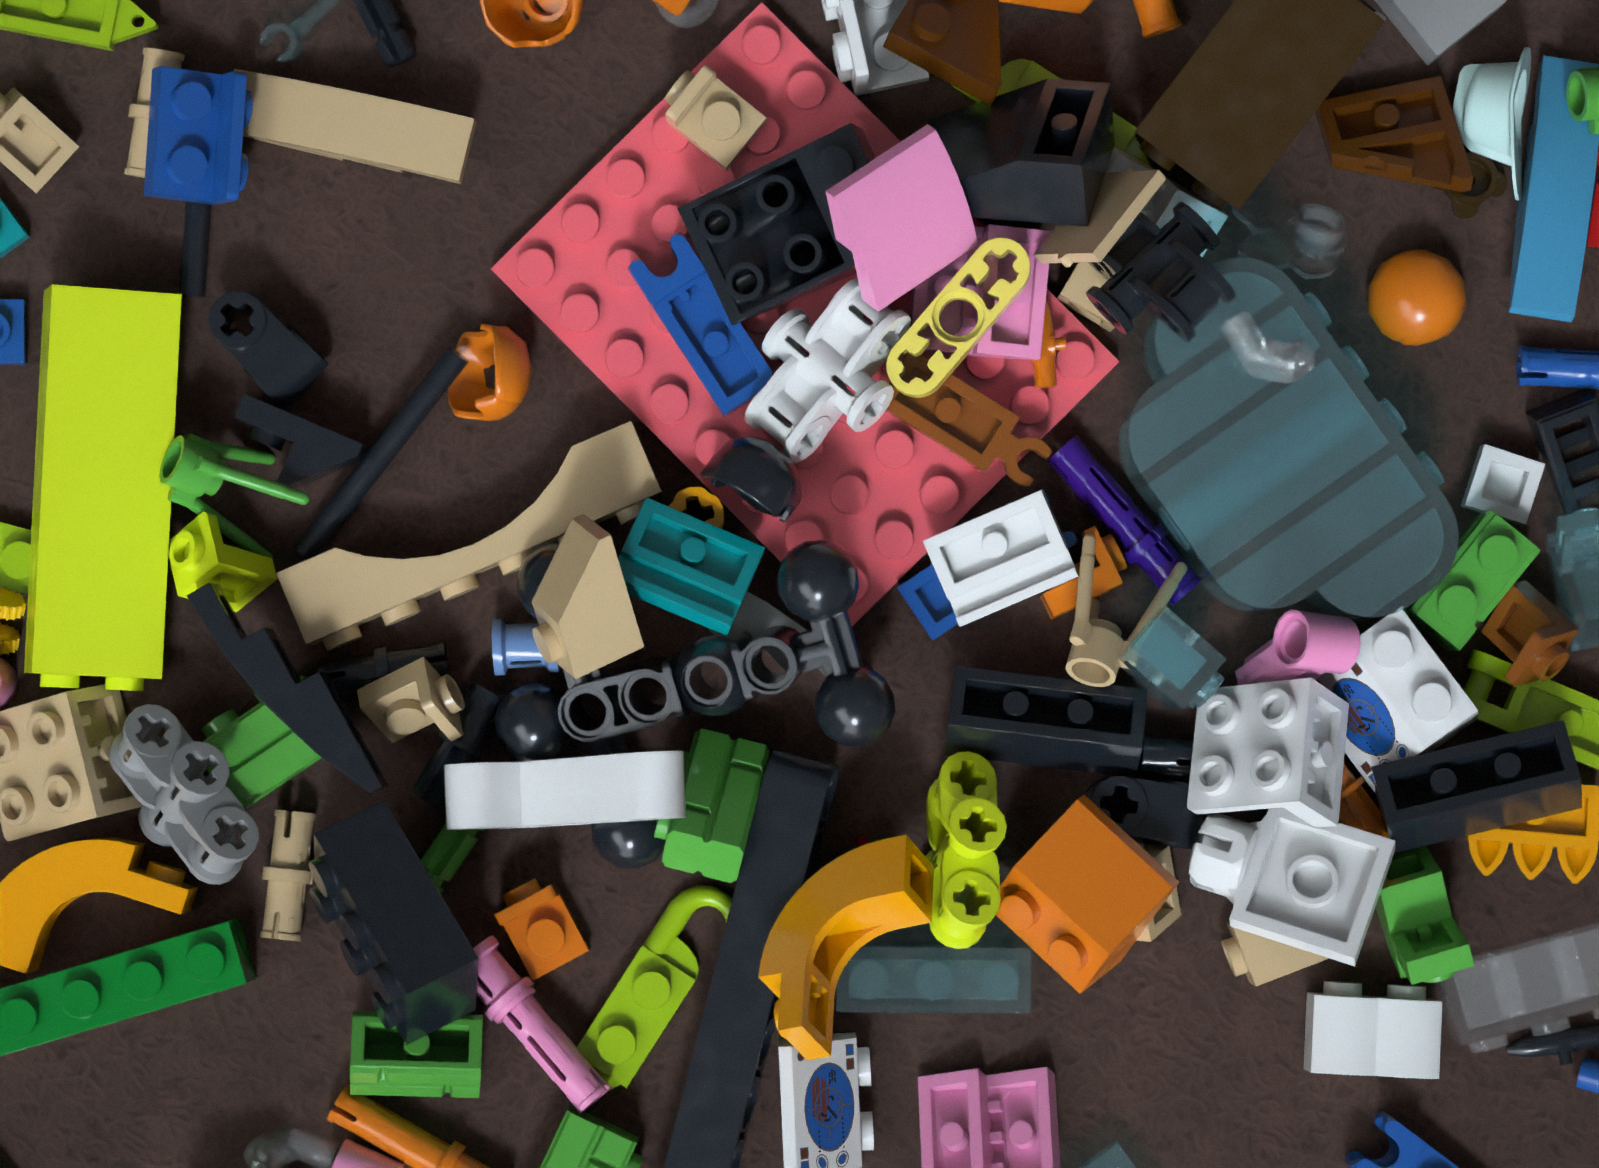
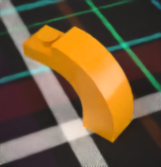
[758,834,934,1061]
[0,838,198,974]

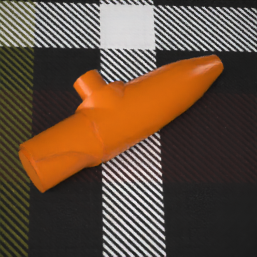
[1031,300,1066,389]

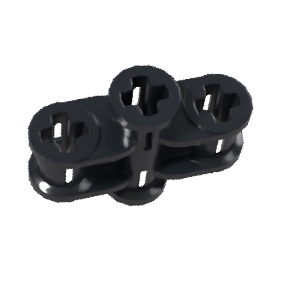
[1086,202,1236,343]

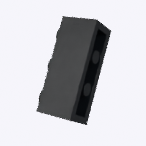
[945,666,1148,778]
[1371,720,1582,853]

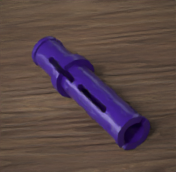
[1046,435,1203,606]

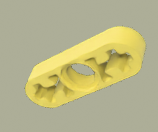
[886,238,1031,398]

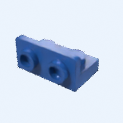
[143,66,253,205]

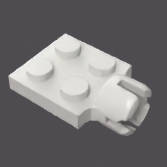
[1189,807,1395,966]

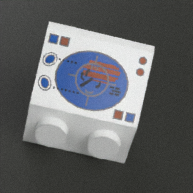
[1315,607,1479,793]
[778,1033,874,1168]

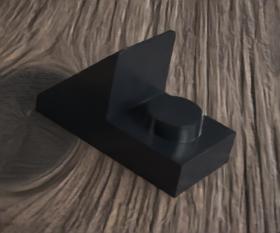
[235,394,369,489]

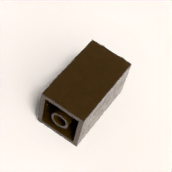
[1135,0,1386,211]

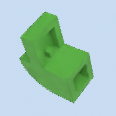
[1376,846,1474,985]

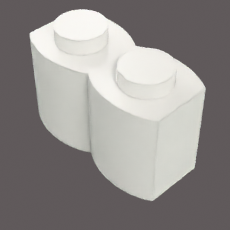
[1303,981,1442,1079]

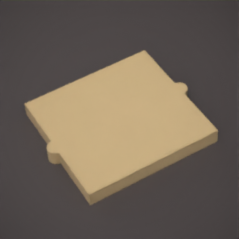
[1033,167,1166,268]

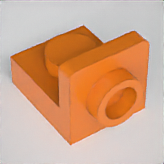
[1040,526,1127,620]
[494,878,590,981]

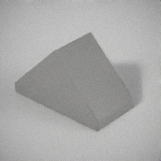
[1374,0,1507,66]

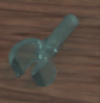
[260,0,341,63]

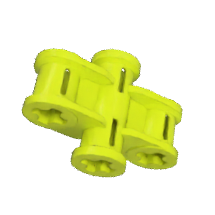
[925,751,1007,949]

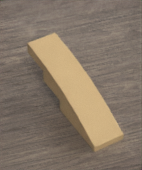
[234,69,477,184]

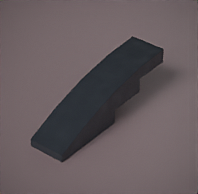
[186,583,389,793]

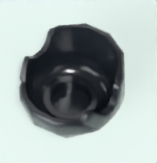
[700,436,802,522]

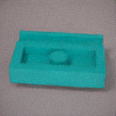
[618,497,765,636]

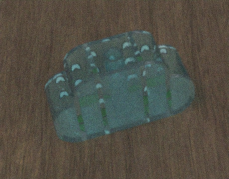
[1118,257,1459,620]

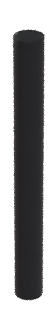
[294,346,469,559]

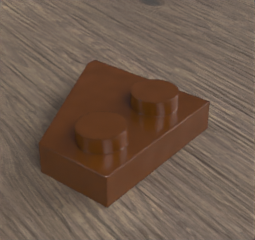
[883,0,1002,106]
[1316,76,1473,192]

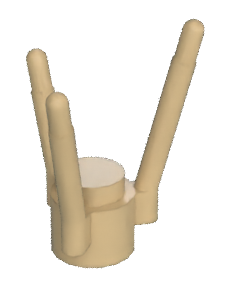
[1065,533,1188,687]

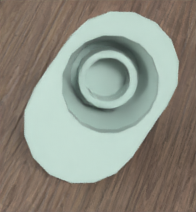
[1452,47,1531,200]

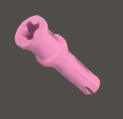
[473,935,611,1114]

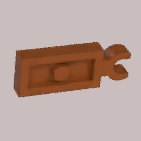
[886,353,1052,487]

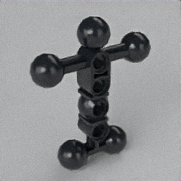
[495,540,896,869]

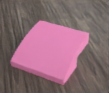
[826,124,978,312]
[909,224,1052,360]
[918,1067,1061,1168]

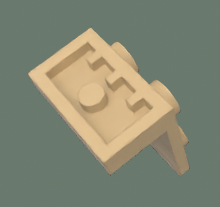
[0,684,142,841]

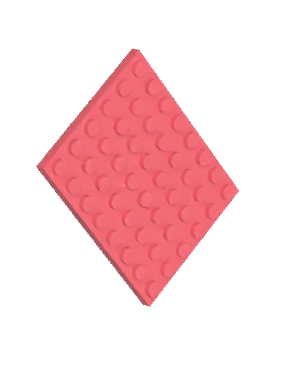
[491,2,1120,627]

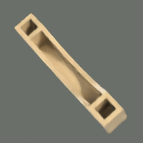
[276,421,663,651]

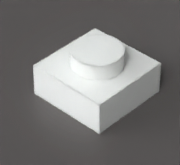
[1461,444,1545,526]

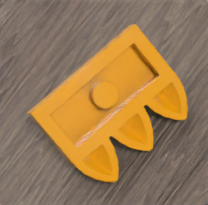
[1466,784,1599,884]

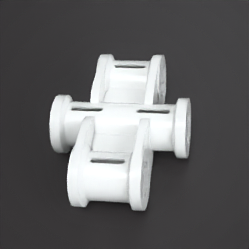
[744,277,911,463]

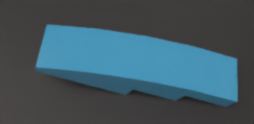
[1508,55,1599,322]

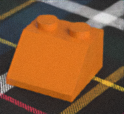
[996,795,1179,994]

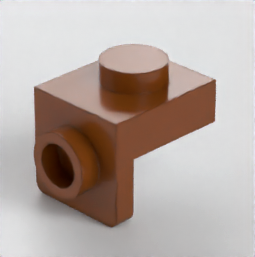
[1481,580,1579,687]

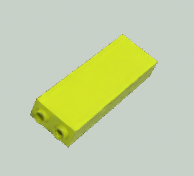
[24,284,182,691]

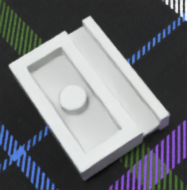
[923,489,1079,627]

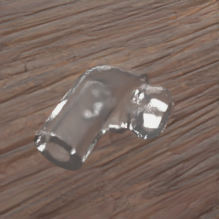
[1219,309,1315,384]
[243,1123,340,1168]

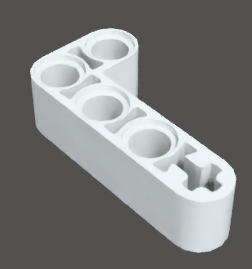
[444,751,686,830]

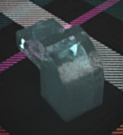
[1546,507,1599,652]

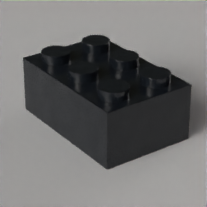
[309,800,479,1045]

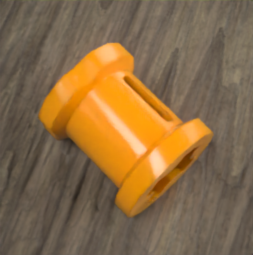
[668,487,724,529]

